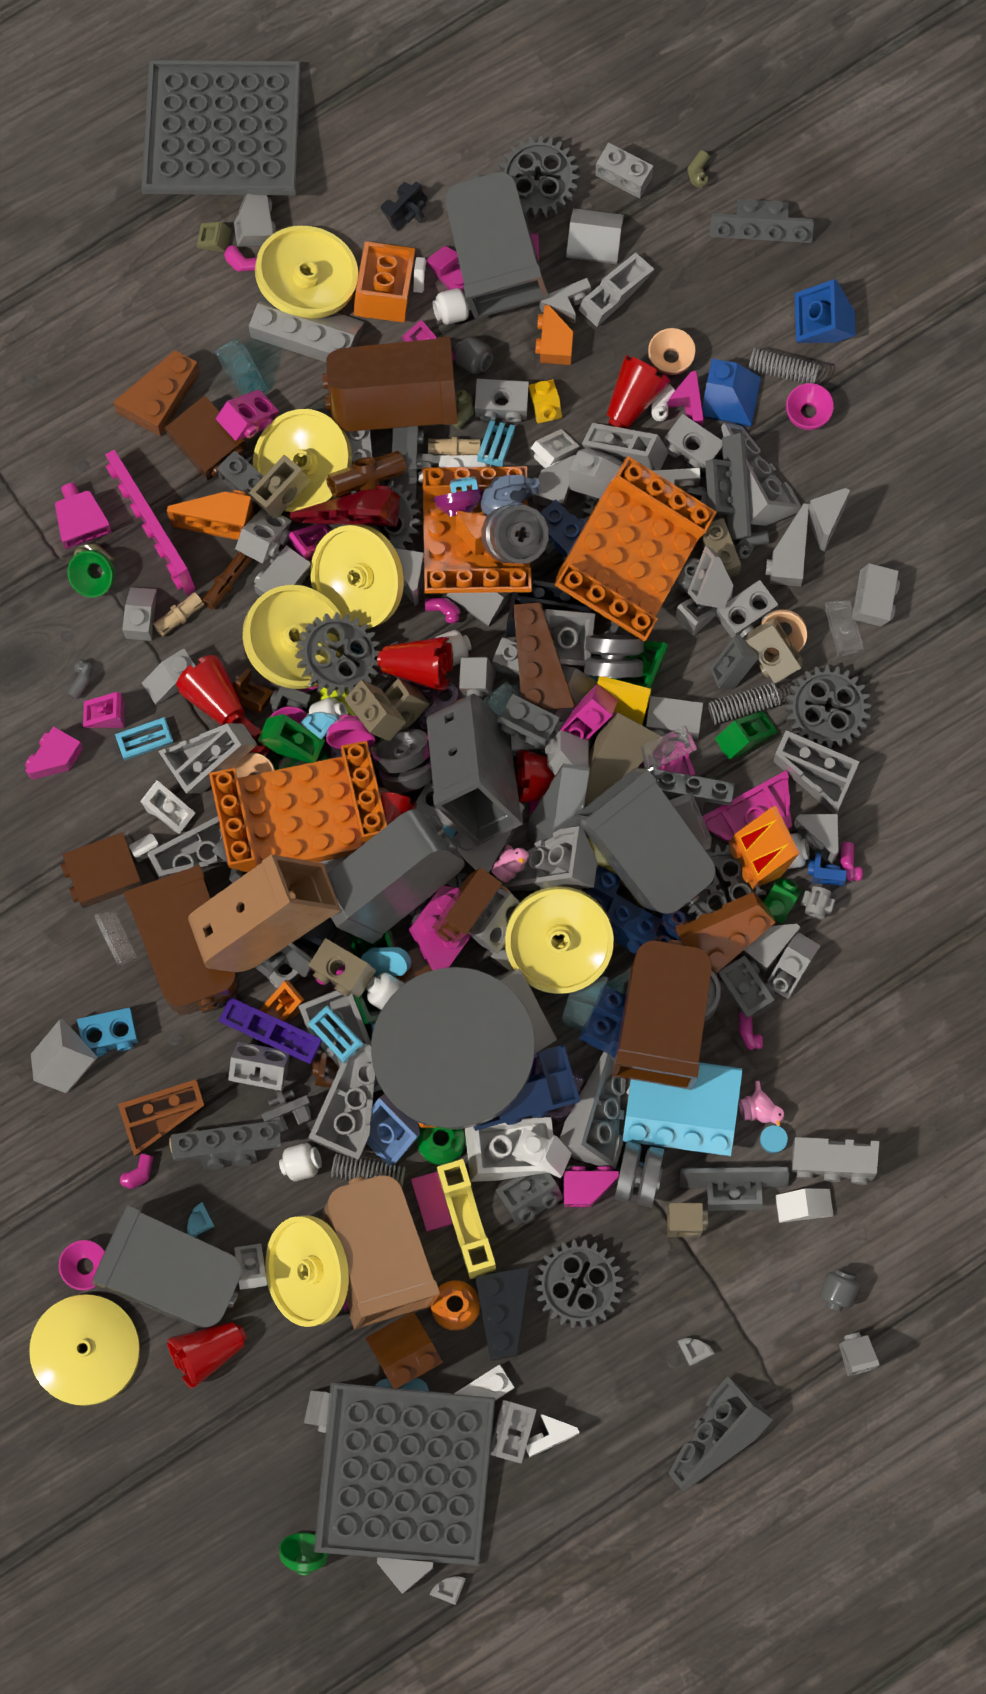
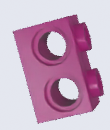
[216,389,279,441]

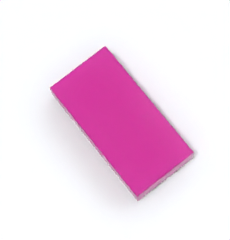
[411,1172,453,1232]

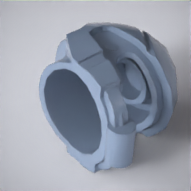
[481,475,541,516]

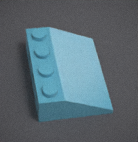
[623,1063,742,1156]

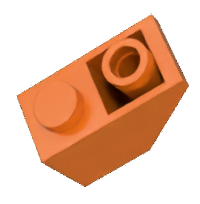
[535,305,573,365]

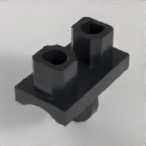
[381,181,428,232]

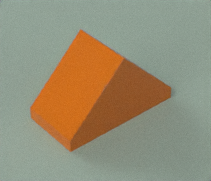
[456,510,487,556]
[259,980,305,1023]

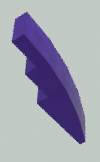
[219,997,322,1064]

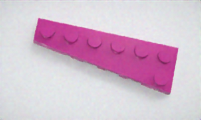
[105,450,196,596]

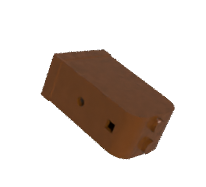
[322,336,458,432]
[123,865,239,1015]
[611,940,712,1090]

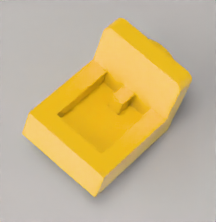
[529,379,562,423]

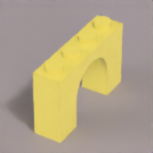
[437,1159,496,1279]

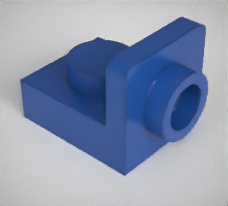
[808,852,847,887]

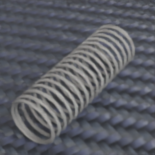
[748,348,820,384]
[708,683,781,725]
[331,1154,406,1188]

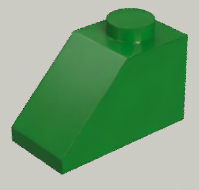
[714,711,778,760]
[258,714,325,763]

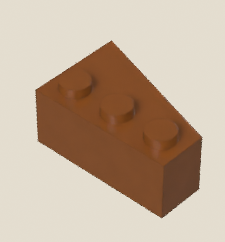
[113,350,200,437]
[675,892,776,974]
[118,1079,205,1156]

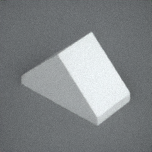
[776,1189,833,1223]

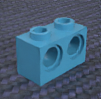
[77,1007,139,1057]

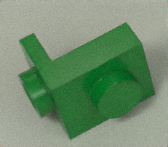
[764,878,802,924]

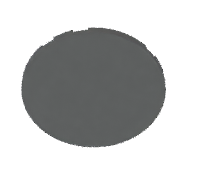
[371,967,535,1129]

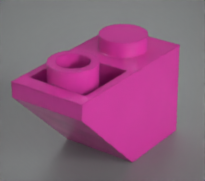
[558,684,618,740]
[25,726,83,780]
[564,1166,619,1207]

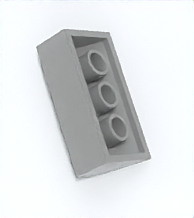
[249,296,365,363]

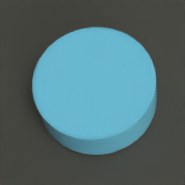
[760,1125,788,1154]

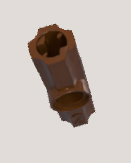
[326,451,407,497]

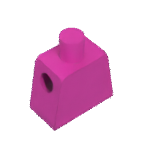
[55,483,112,550]

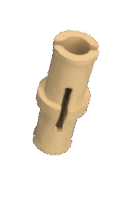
[428,437,480,456]
[153,592,205,637]

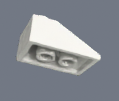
[465,1117,553,1182]

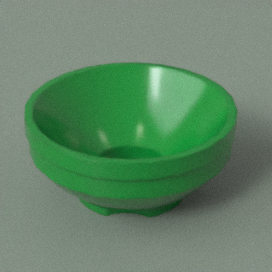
[67,550,115,598]
[417,1127,466,1165]
[279,1533,329,1575]

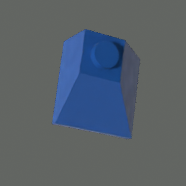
[794,279,856,343]
[702,358,761,427]

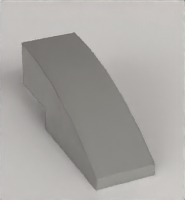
[579,253,654,327]

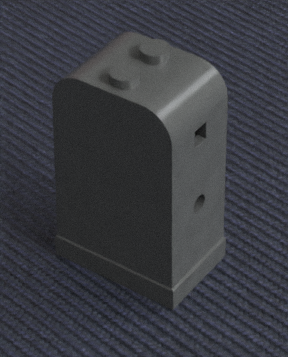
[445,172,549,319]
[427,694,523,846]
[572,768,715,914]
[327,809,465,944]
[90,1205,241,1329]

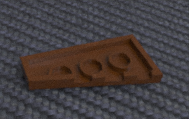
[514,602,576,709]

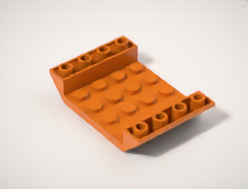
[555,456,716,642]
[423,466,531,593]
[209,740,387,872]

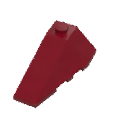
[290,486,400,527]

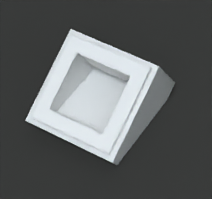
[129,834,159,862]

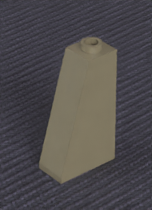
[585,712,663,807]

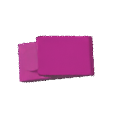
[426,246,465,294]
[668,371,703,427]

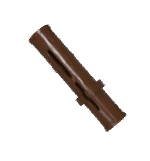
[201,551,253,610]

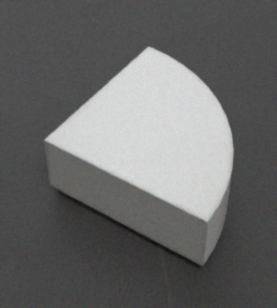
[413,257,426,293]

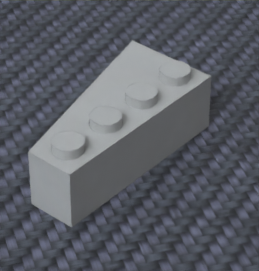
[147,816,228,879]

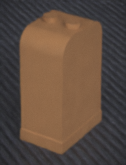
[188,854,341,972]
[321,1175,440,1330]

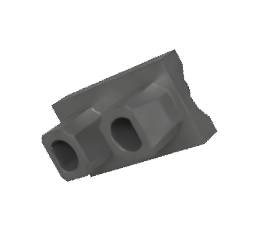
[261,1090,312,1133]

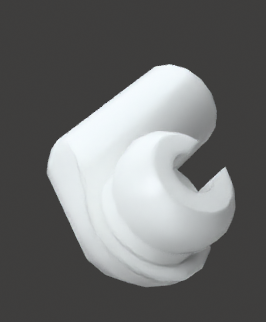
[651,384,675,421]

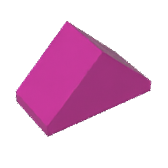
[289,524,330,563]
[83,692,125,728]

